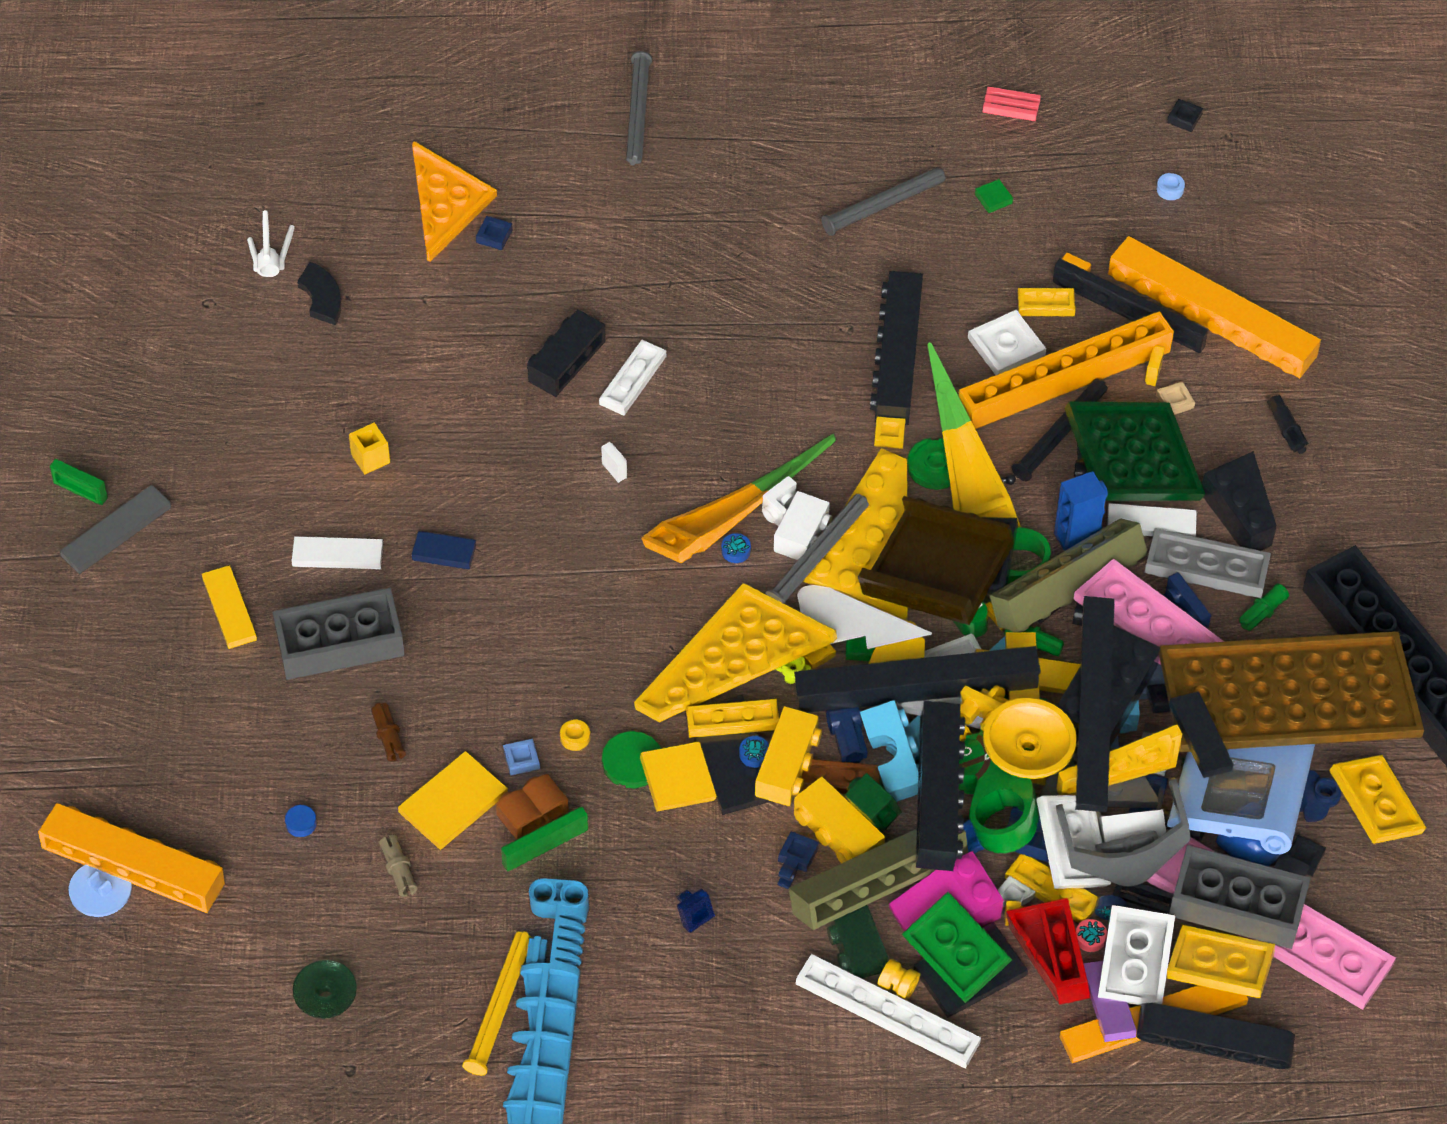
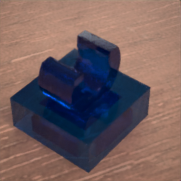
[676,888,715,933]

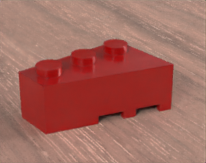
[1006,898,1090,1005]

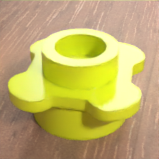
[776,657,811,684]

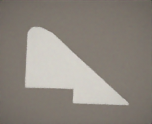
[797,585,932,649]

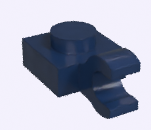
[777,831,819,889]

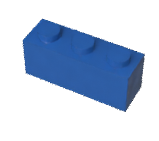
[1054,471,1108,551]

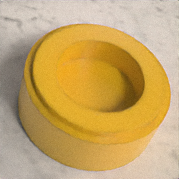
[560,719,590,751]

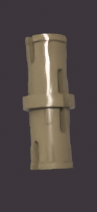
[379,835,418,897]

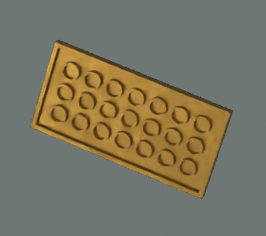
[1159,632,1424,752]

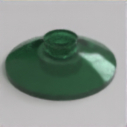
[293,960,357,1019]

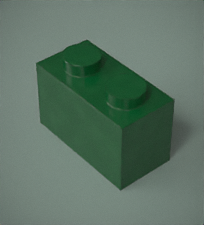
[845,773,902,833]

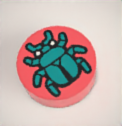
[1076,919,1107,952]

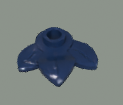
[1299,770,1341,822]

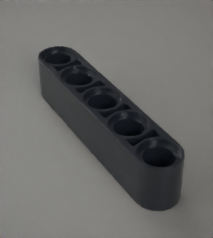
[1136,1003,1295,1069]

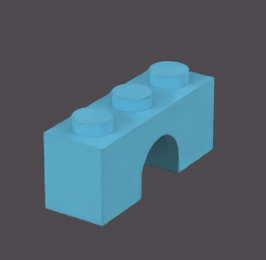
[860,700,919,802]

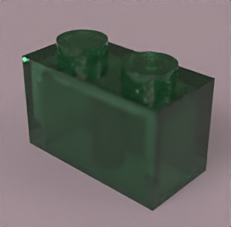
[827,905,888,979]

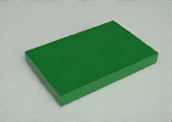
[902,892,1012,1003]

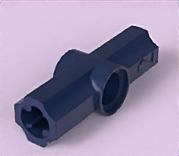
[826,707,868,763]

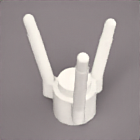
[247,210,295,277]

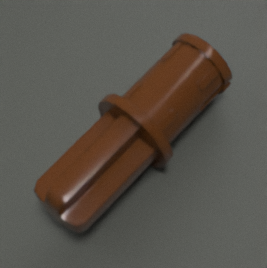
[371,702,406,762]

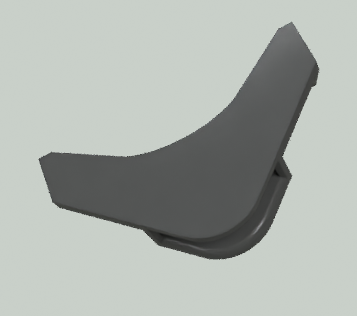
[1056,778,1191,886]

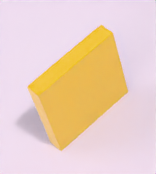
[640,742,716,812]

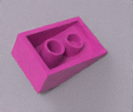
[889,851,1004,956]

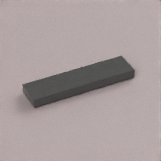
[60,485,171,574]

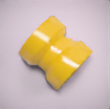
[877,959,920,1001]

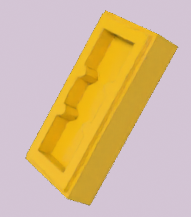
[1017,288,1075,316]

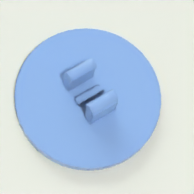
[69,864,132,917]

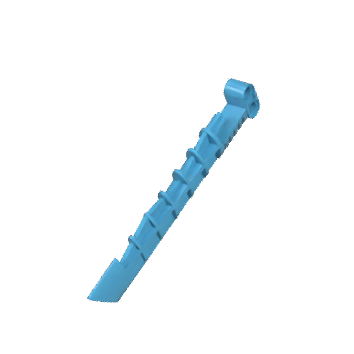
[503,878,589,1124]

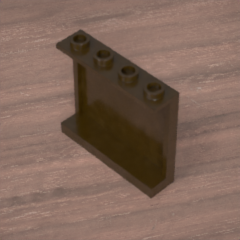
[858,496,1014,625]

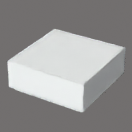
[601,442,627,483]

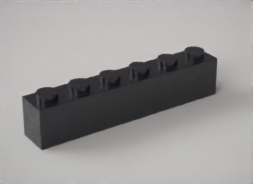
[870,271,923,425]
[916,700,965,871]

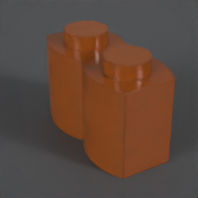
[496,774,569,840]

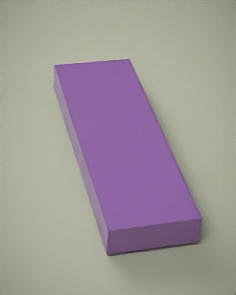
[1083,961,1136,1042]

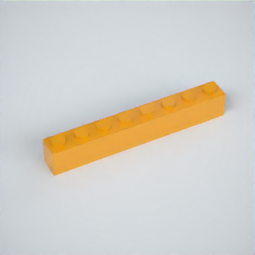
[1108,236,1321,379]
[959,311,1174,429]

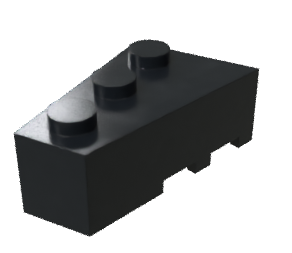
[1202,451,1277,551]

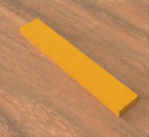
[1059,985,1248,1063]

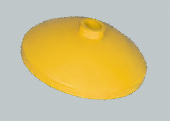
[983,698,1077,779]

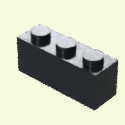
[527,309,606,397]

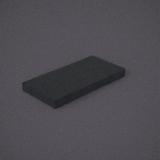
[685,694,772,815]

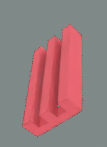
[982,87,1041,121]

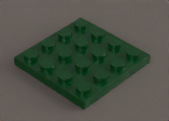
[1064,401,1205,501]

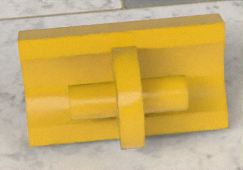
[960,685,1010,731]

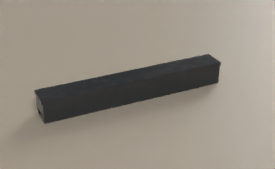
[794,646,1041,713]

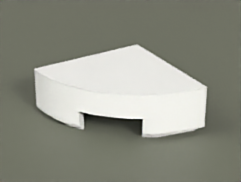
[998,875,1035,907]

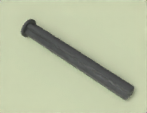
[626,51,652,166]
[821,167,946,236]
[765,494,869,605]

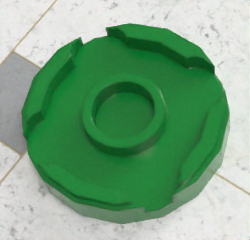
[907,438,951,490]
[602,731,661,789]

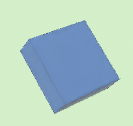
[503,738,540,776]

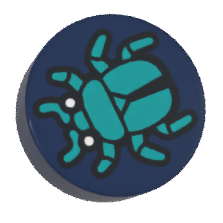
[1095,895,1128,921]

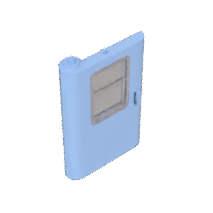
[1167,744,1315,854]

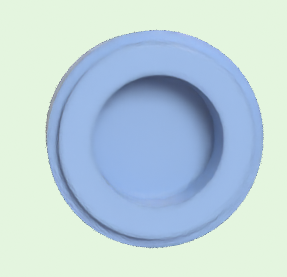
[1156,173,1185,200]

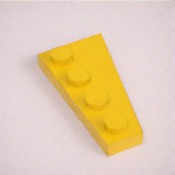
[1056,724,1182,795]

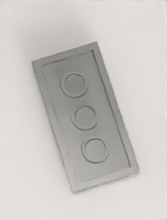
[1144,528,1271,598]

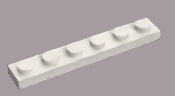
[796,954,981,1069]

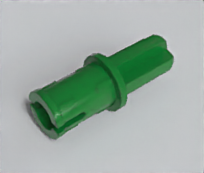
[1239,583,1289,631]
[1004,626,1064,656]

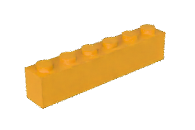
[38,803,225,913]

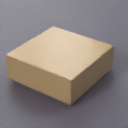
[1156,381,1195,415]

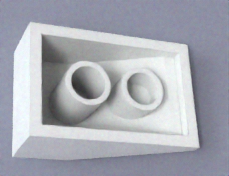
[1098,905,1175,1005]

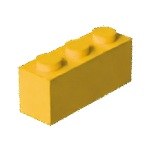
[755,706,822,806]
[794,776,885,864]

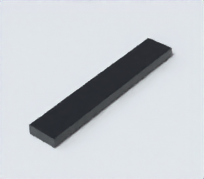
[1053,258,1208,353]

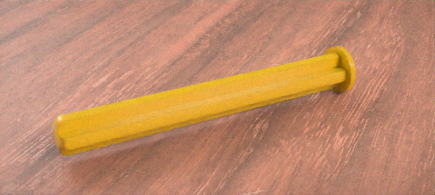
[462,931,533,1076]

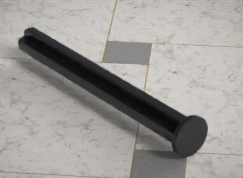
[1011,379,1108,482]

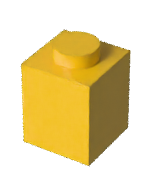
[349,422,390,475]

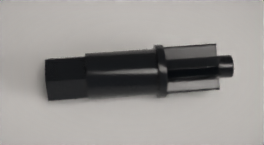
[1267,395,1309,454]

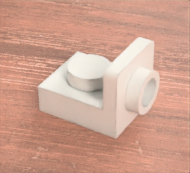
[762,476,797,526]

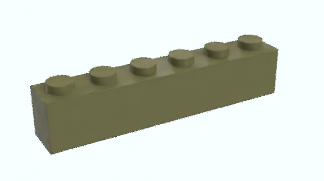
[990,518,1148,632]
[789,829,968,930]

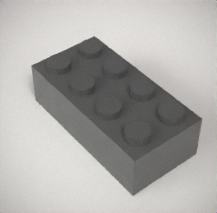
[272,588,405,680]
[1169,845,1311,949]

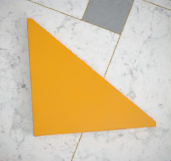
[412,141,497,262]

